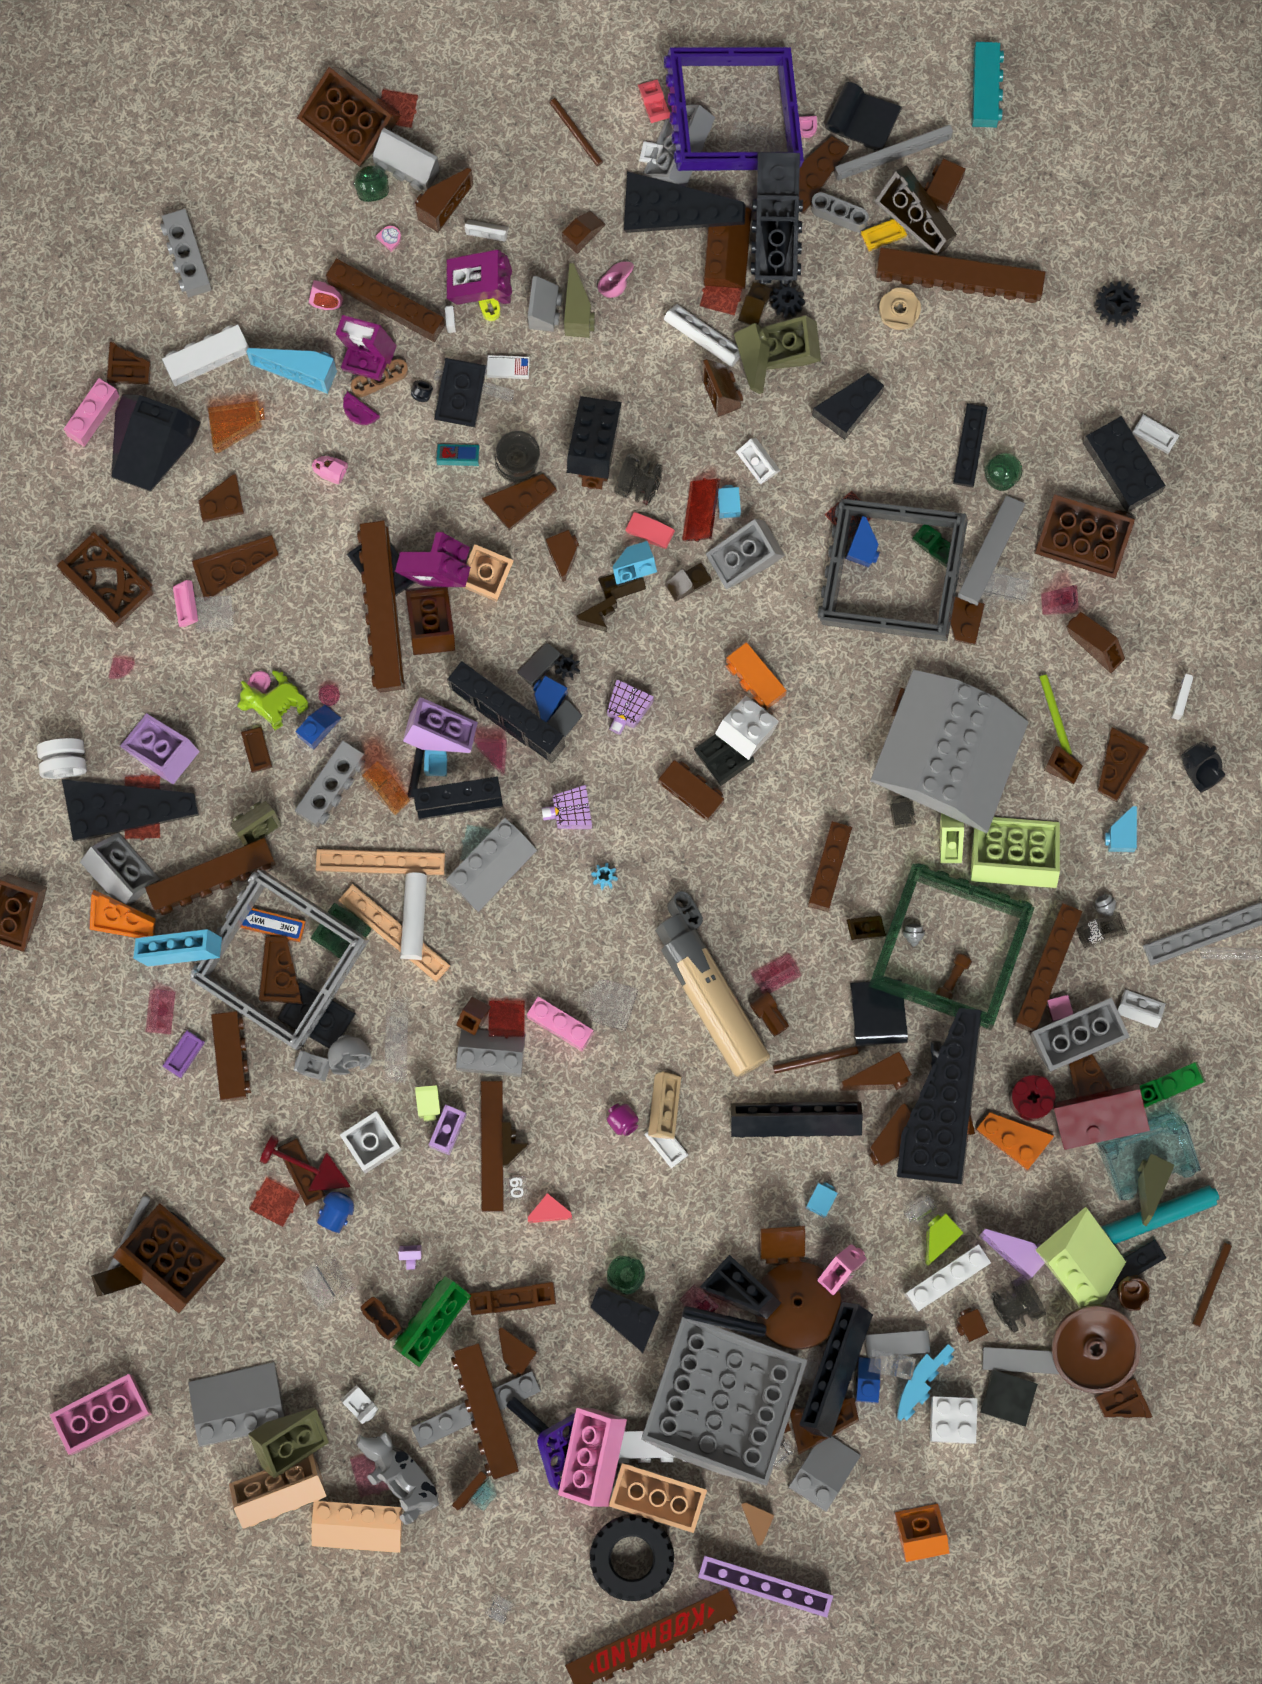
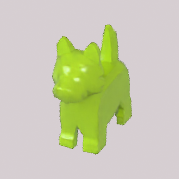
[237,670,308,731]

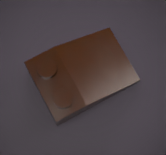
[415,168,474,233]
[702,359,743,417]
[406,587,455,655]
[0,874,47,952]
[839,1052,912,1091]
[759,1226,805,1264]

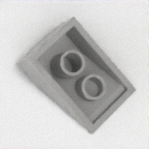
[706,519,785,589]
[788,1436,861,1512]

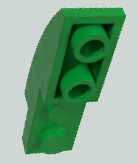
[1140,1062,1206,1108]

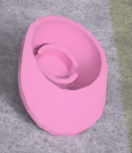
[597,261,634,298]

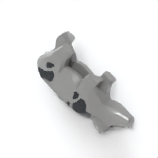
[356,1432,439,1525]

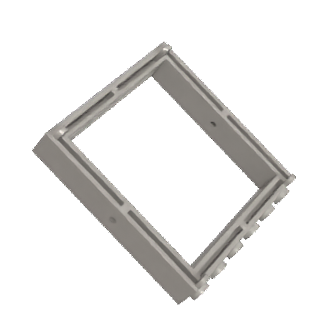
[190,870,369,1050]

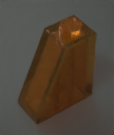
[208,401,265,453]
[362,761,410,815]

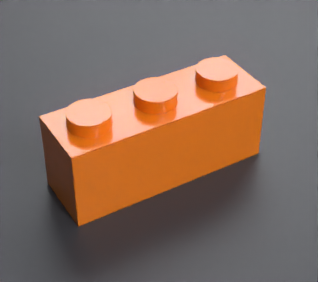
[726,642,787,710]

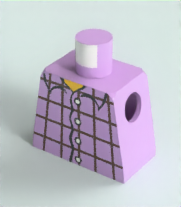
[607,680,654,735]
[542,785,592,829]

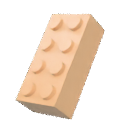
[229,1454,326,1529]

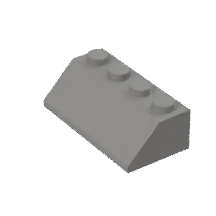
[643,104,715,187]
[446,818,537,912]
[1030,998,1130,1072]

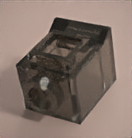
[890,795,916,829]

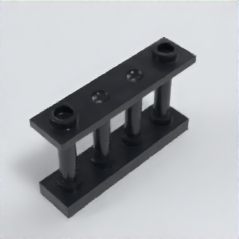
[413,776,503,820]

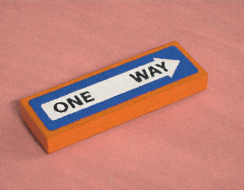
[240,908,306,943]

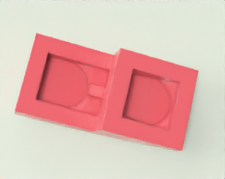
[638,79,670,123]
[625,512,675,549]

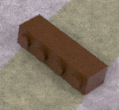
[808,821,852,912]
[211,1011,251,1102]

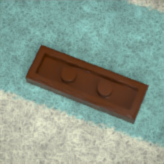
[277,1138,326,1207]

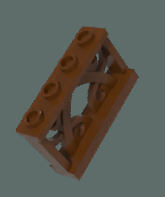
[56,531,154,628]

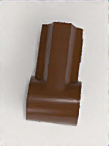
[749,991,789,1037]

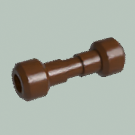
[935,953,972,1004]

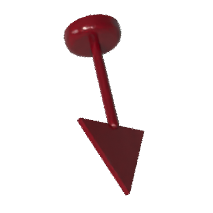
[259,1135,351,1191]

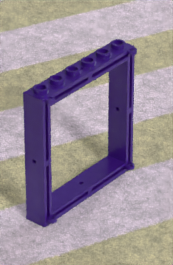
[664,47,804,171]

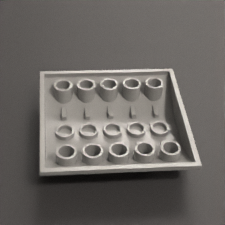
[870,670,1028,833]
[641,1316,807,1486]

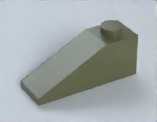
[734,323,770,394]
[1137,1154,1175,1226]

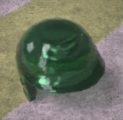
[353,166,389,202]
[984,453,1023,491]
[607,1255,646,1294]

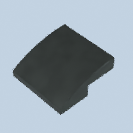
[694,734,755,786]
[980,1370,1038,1427]

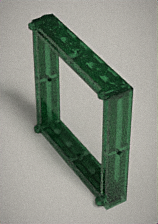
[869,863,1035,1030]

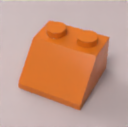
[895,1504,949,1562]

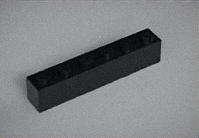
[731,1101,863,1138]
[799,1302,873,1438]

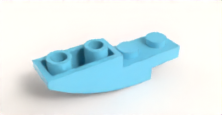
[897,1344,954,1421]

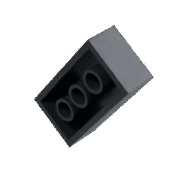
[566,396,622,479]
[1083,416,1166,512]

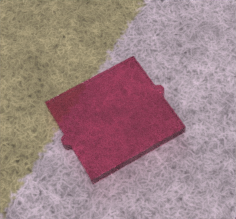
[350,1456,389,1498]

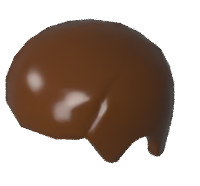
[1116,1275,1150,1311]

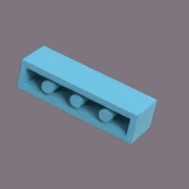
[133,929,222,967]

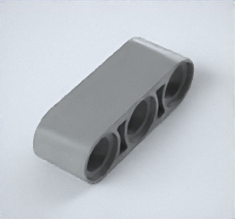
[811,192,869,232]
[865,1330,931,1358]

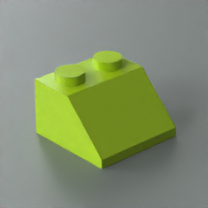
[925,1214,963,1266]

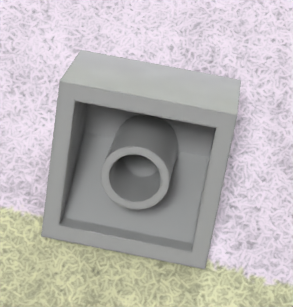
[528,276,562,332]

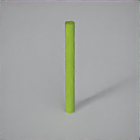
[1039,674,1072,756]

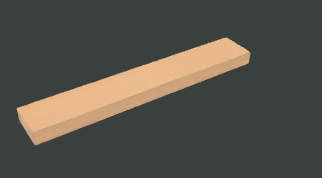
[316,849,445,875]
[339,884,451,983]

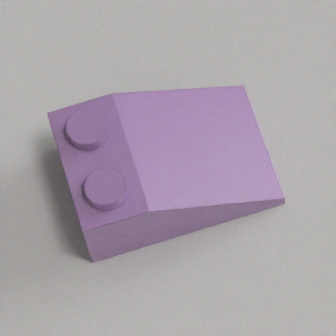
[403,697,478,753]
[120,713,200,784]
[979,1229,1045,1280]

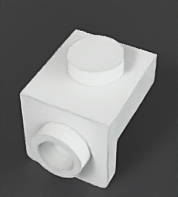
[341,1385,378,1424]

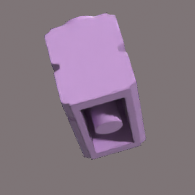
[429,1105,467,1155]

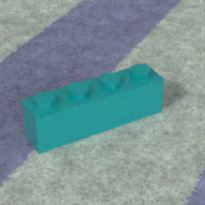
[972,42,1004,128]

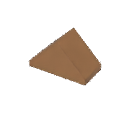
[741,1502,774,1546]

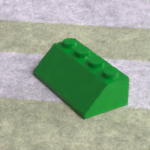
[392,1276,471,1367]

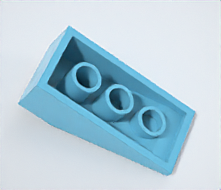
[246,348,337,394]

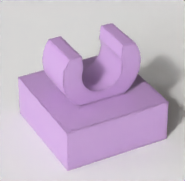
[399,1245,422,1270]

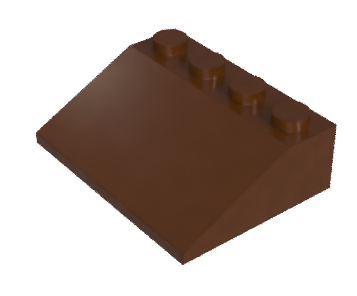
[297,67,401,167]
[1035,490,1136,579]
[113,1203,225,1313]

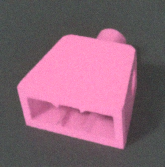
[817,1244,867,1295]

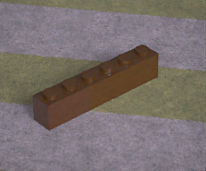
[326,258,445,343]
[145,838,276,915]
[1014,903,1083,1033]
[451,1343,519,1480]

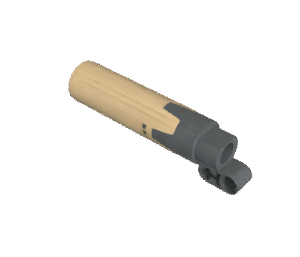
[655,891,770,1077]

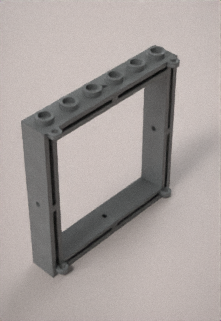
[818,499,968,641]

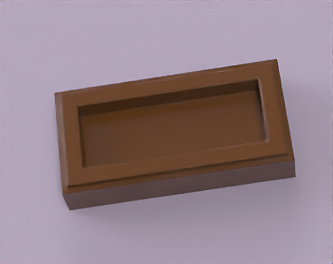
[241,727,273,773]

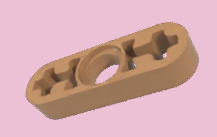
[351,359,408,397]

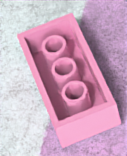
[50,1374,152,1455]
[558,1408,627,1507]

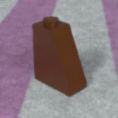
[1066,612,1125,673]
[868,1103,911,1168]

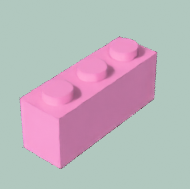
[64,378,119,447]
[527,997,594,1052]

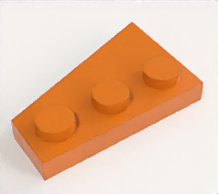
[90,890,156,938]
[976,1112,1054,1171]

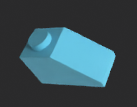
[1105,806,1137,852]

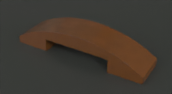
[469,1282,556,1316]

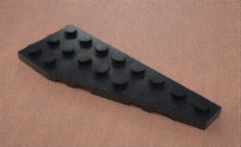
[897,1008,982,1185]

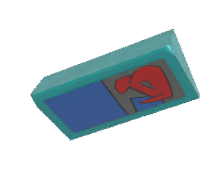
[436,444,480,466]

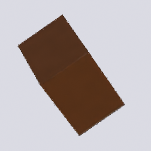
[1044,746,1083,784]

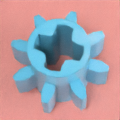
[591,863,618,891]

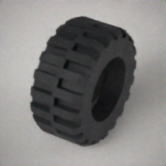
[590,1515,674,1601]

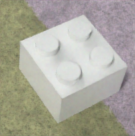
[715,696,779,760]
[340,1111,401,1174]
[930,1396,977,1444]

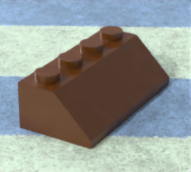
[704,207,752,289]

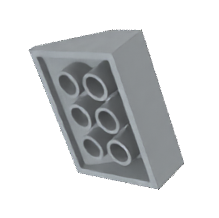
[188,1362,286,1447]

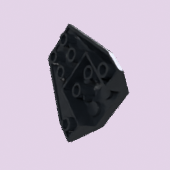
[111,394,201,492]

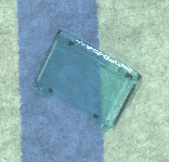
[1096,1112,1201,1201]

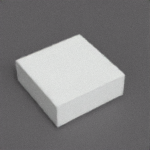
[639,141,664,164]
[445,306,456,333]

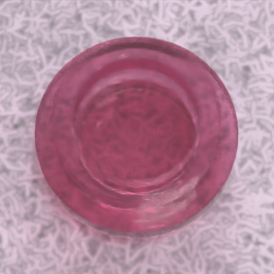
[319,685,340,706]

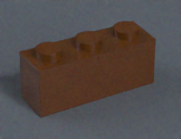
[658,760,725,822]

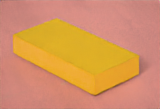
[861,219,907,252]

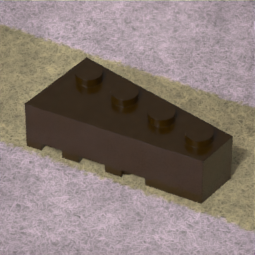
[874,165,957,255]

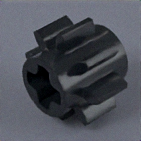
[555,654,580,681]

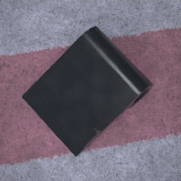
[825,82,902,150]
[850,979,908,1046]

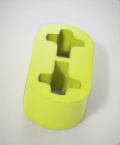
[478,298,501,321]

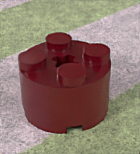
[1010,1075,1056,1121]

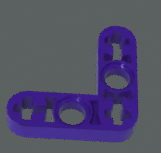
[537,1412,576,1491]

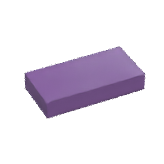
[163,1031,205,1078]

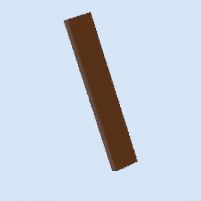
[481,1081,504,1212]

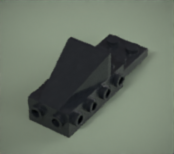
[751,152,803,284]

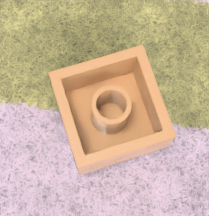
[462,544,514,602]

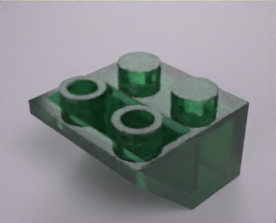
[310,903,372,960]

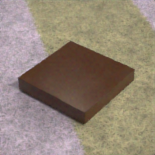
[452,1471,489,1511]

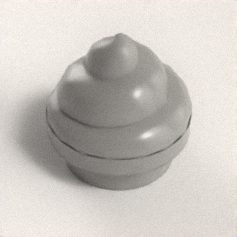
[1095,894,1116,917]
[903,924,925,947]

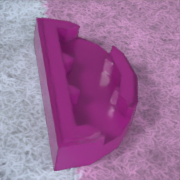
[343,391,380,425]

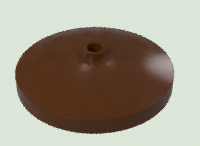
[755,1262,842,1350]
[1051,1305,1141,1394]

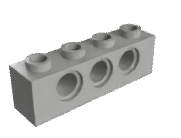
[160,209,212,298]
[295,741,366,828]

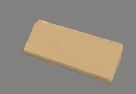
[648,1071,681,1139]

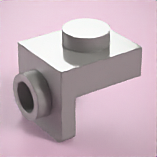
[294,1050,330,1082]

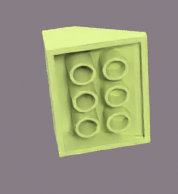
[971,817,1060,888]
[1036,1207,1126,1307]

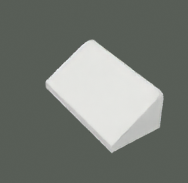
[465,220,509,242]
[736,438,780,484]
[1118,989,1165,1028]

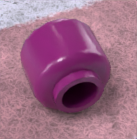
[607,1103,639,1136]

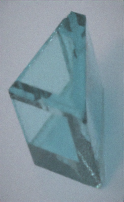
[470,1484,497,1511]

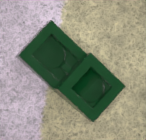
[912,524,951,568]

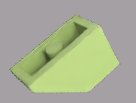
[940,813,964,863]
[415,1085,441,1121]

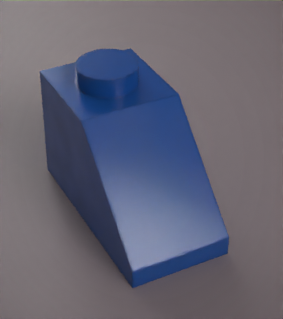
[846,516,880,568]
[533,676,568,723]
[295,705,341,750]
[855,1357,881,1404]

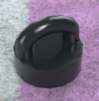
[411,380,433,403]

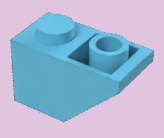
[612,541,657,584]

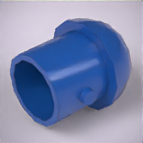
[317,1192,355,1233]

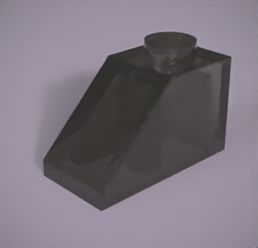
[1076,914,1128,948]

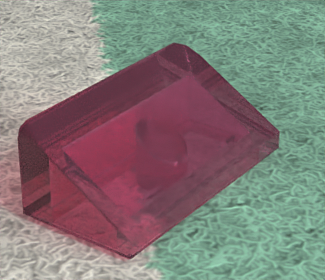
[751,953,801,994]
[145,989,175,1035]

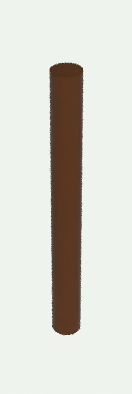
[549,98,603,167]
[773,1046,859,1074]
[1192,1243,1232,1327]

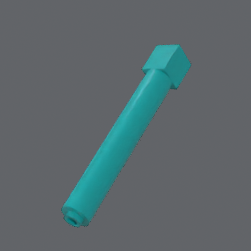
[1101,1185,1220,1245]

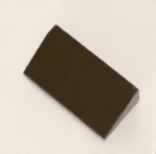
[598,574,646,600]
[91,1266,141,1297]

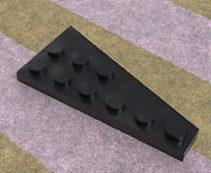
[624,171,746,233]
[62,779,199,842]

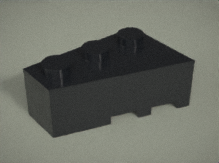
[812,373,885,440]
[700,1254,781,1319]
[590,1287,660,1354]

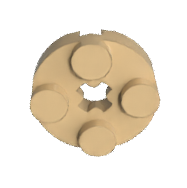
[879,288,921,330]

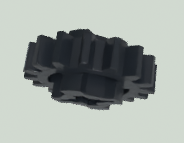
[1095,281,1141,327]

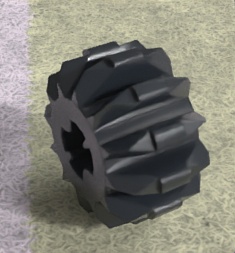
[770,282,805,319]

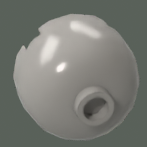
[328,1035,372,1075]

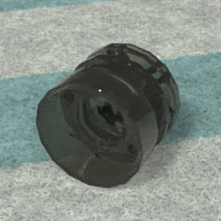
[495,431,540,483]
[614,452,663,506]
[990,1275,1046,1333]

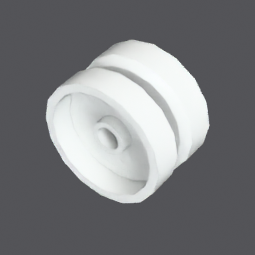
[37,738,87,779]

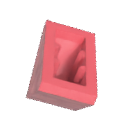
[528,1193,572,1223]

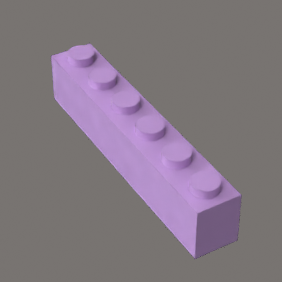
[698,1556,833,1618]

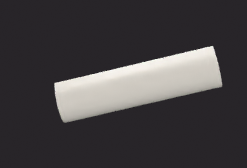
[664,304,740,367]
[400,872,427,960]

